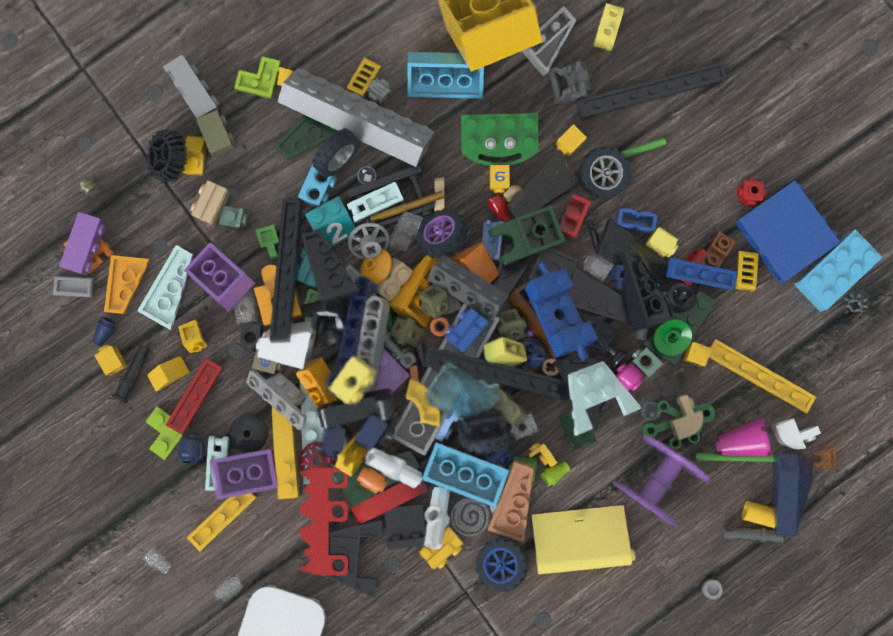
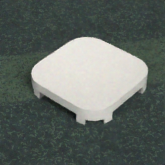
[238,585,326,636]

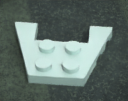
[568,361,641,436]

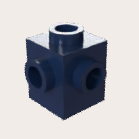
[480,444,515,469]

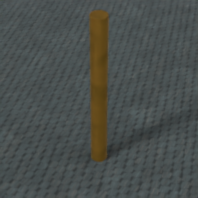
[370,191,445,223]

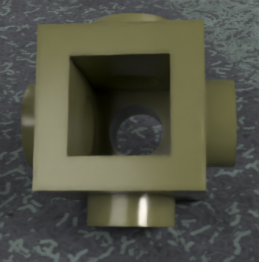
[419,284,450,319]
[497,308,526,340]
[390,317,424,347]

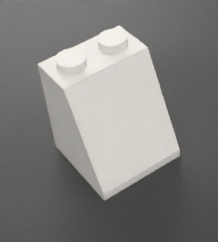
[256,321,317,369]

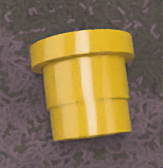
[277,67,294,86]

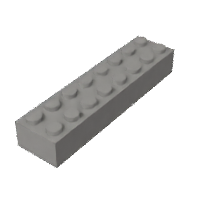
[278,68,434,167]
[392,303,500,456]

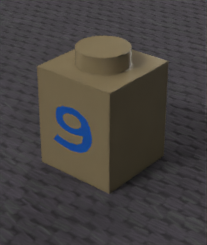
[252,350,283,374]

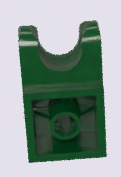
[488,205,565,265]

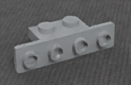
[246,369,307,430]

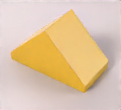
[147,356,190,392]

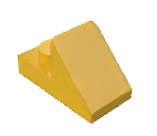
[183,136,206,175]

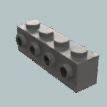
[427,254,509,321]

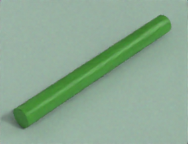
[594,138,666,167]
[695,453,774,462]

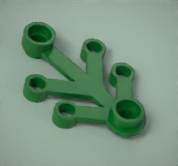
[642,395,715,449]

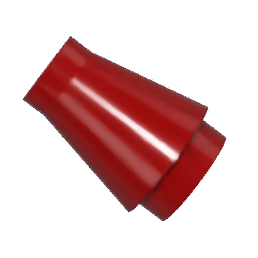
[487,194,511,222]

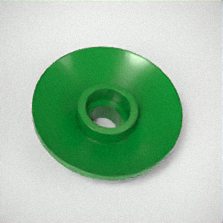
[654,319,692,356]

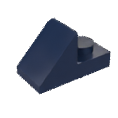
[355,415,389,450]

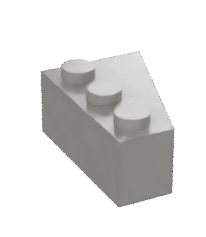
[521,6,576,76]

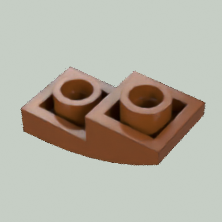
[701,231,736,268]

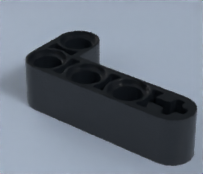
[316,388,396,428]

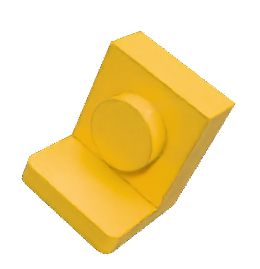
[178,319,207,353]
[528,442,557,467]

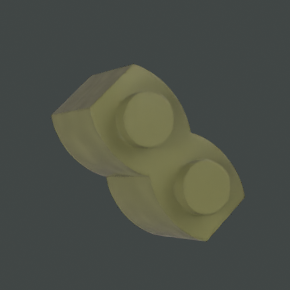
[485,387,528,426]

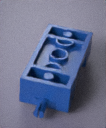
[525,262,598,361]

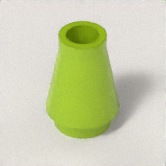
[540,461,571,487]

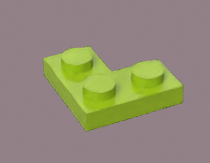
[234,57,281,99]
[145,406,189,460]

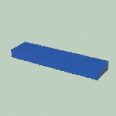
[666,258,737,290]

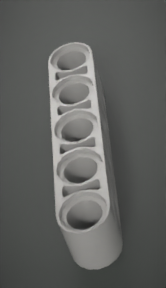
[353,296,390,392]

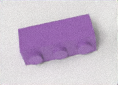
[59,212,106,276]

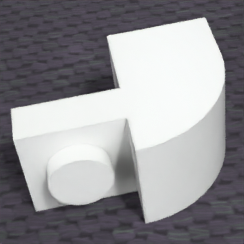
[771,419,821,449]

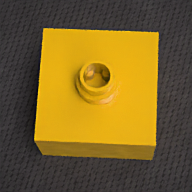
[438,0,542,72]

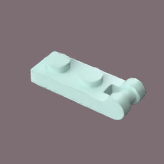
[347,182,403,222]
[205,436,230,491]

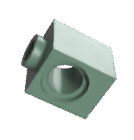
[630,347,663,378]

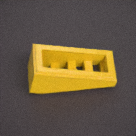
[346,58,381,99]
[734,251,758,291]

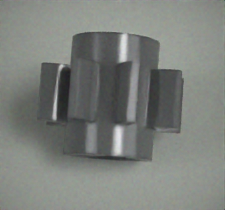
[845,289,870,313]

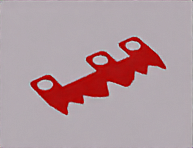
[299,467,348,576]

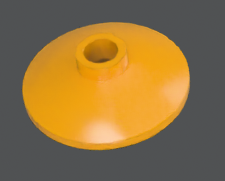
[361,249,392,286]

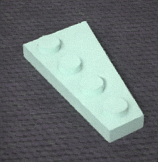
[137,245,194,330]

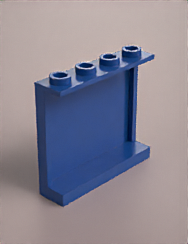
[735,180,841,284]

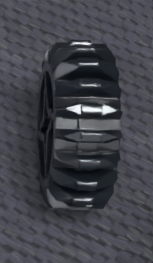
[146,129,188,182]

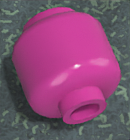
[616,363,644,391]

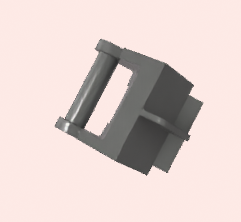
[547,61,594,105]

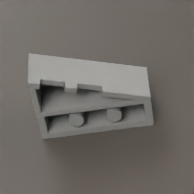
[163,55,220,118]

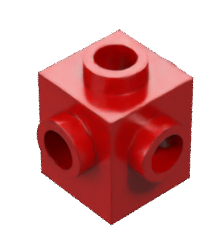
[737,178,766,206]

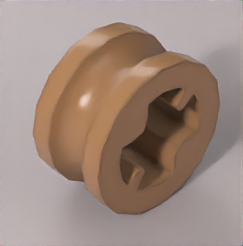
[542,359,559,376]

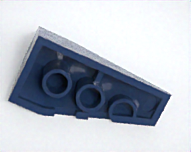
[772,453,813,537]

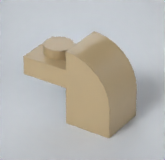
[669,395,703,440]

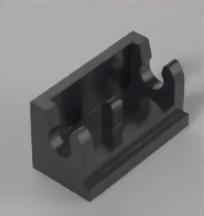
[462,410,507,445]

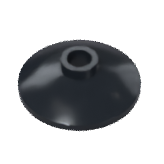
[229,414,268,453]

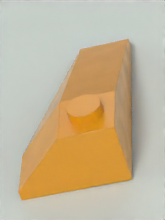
[389,255,438,328]

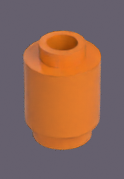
[430,317,450,336]
[357,466,387,493]

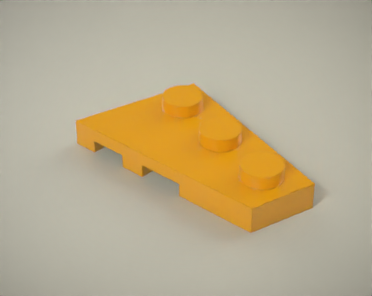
[104,255,151,314]

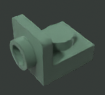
[219,206,248,230]

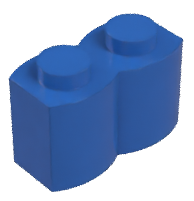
[615,208,658,234]

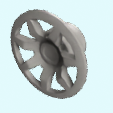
[348,223,389,259]

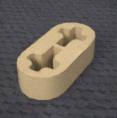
[435,177,444,211]

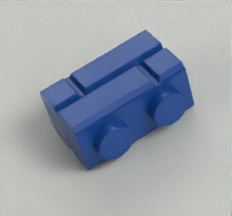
[445,308,489,354]

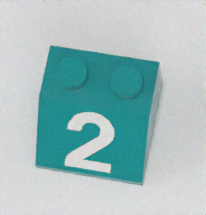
[305,196,358,247]

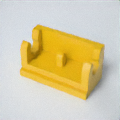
[335,430,368,477]

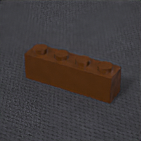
[507,281,557,359]

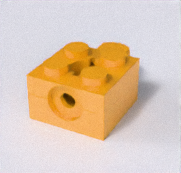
[254,265,304,327]

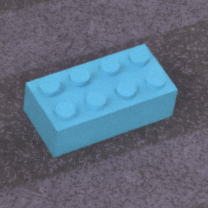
[794,229,883,312]

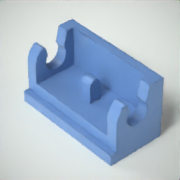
[482,220,504,262]

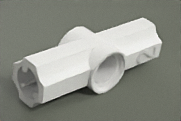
[366,448,422,488]
[424,487,450,549]

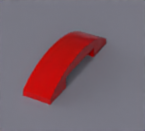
[350,480,428,525]

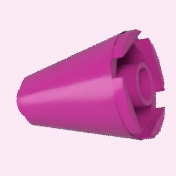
[715,418,772,457]

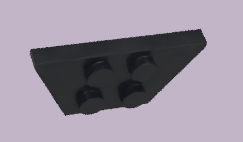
[553,359,611,426]

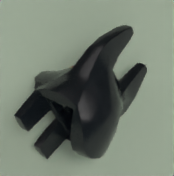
[303,297,349,340]

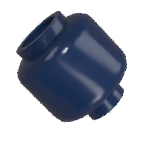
[177,434,204,464]

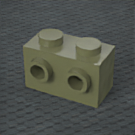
[196,110,235,157]

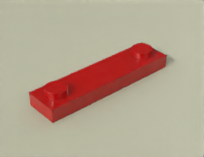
[165,358,223,435]

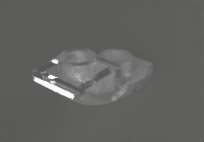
[388,211,423,252]

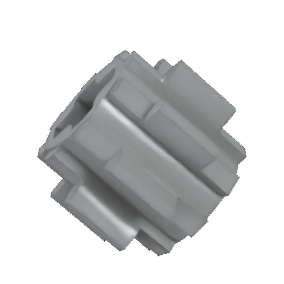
[367,78,392,103]

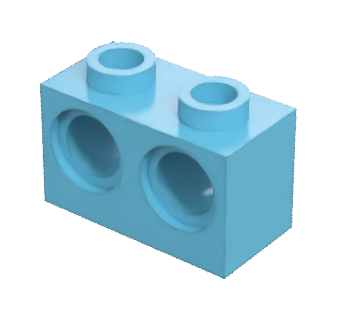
[298,166,337,207]

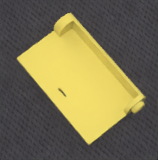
[531,505,635,575]

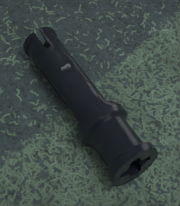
[112,345,151,403]

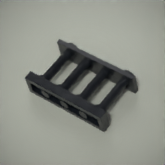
[347,164,435,235]

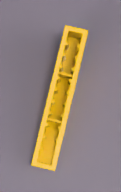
[272,381,301,499]

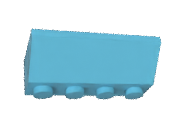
[407,52,484,98]
[422,443,509,507]

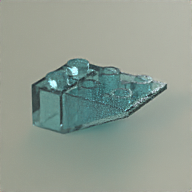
[425,363,500,420]

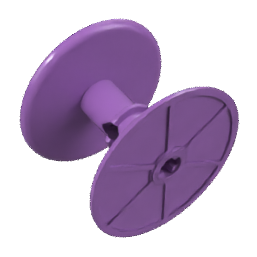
[612,435,710,528]

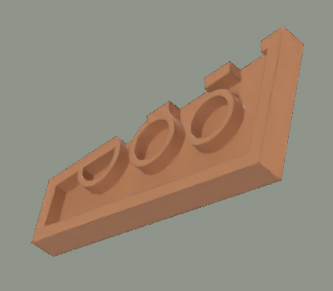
[488,459,534,543]

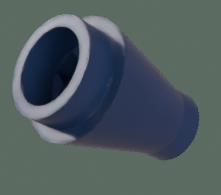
[92,317,116,346]

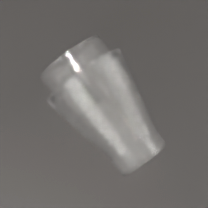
[142,547,172,575]

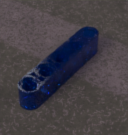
[337,276,378,370]

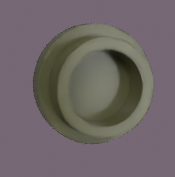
[80,177,97,194]

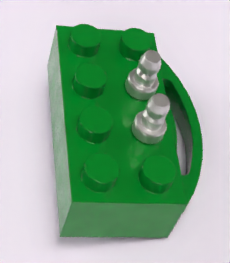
[461,112,539,166]

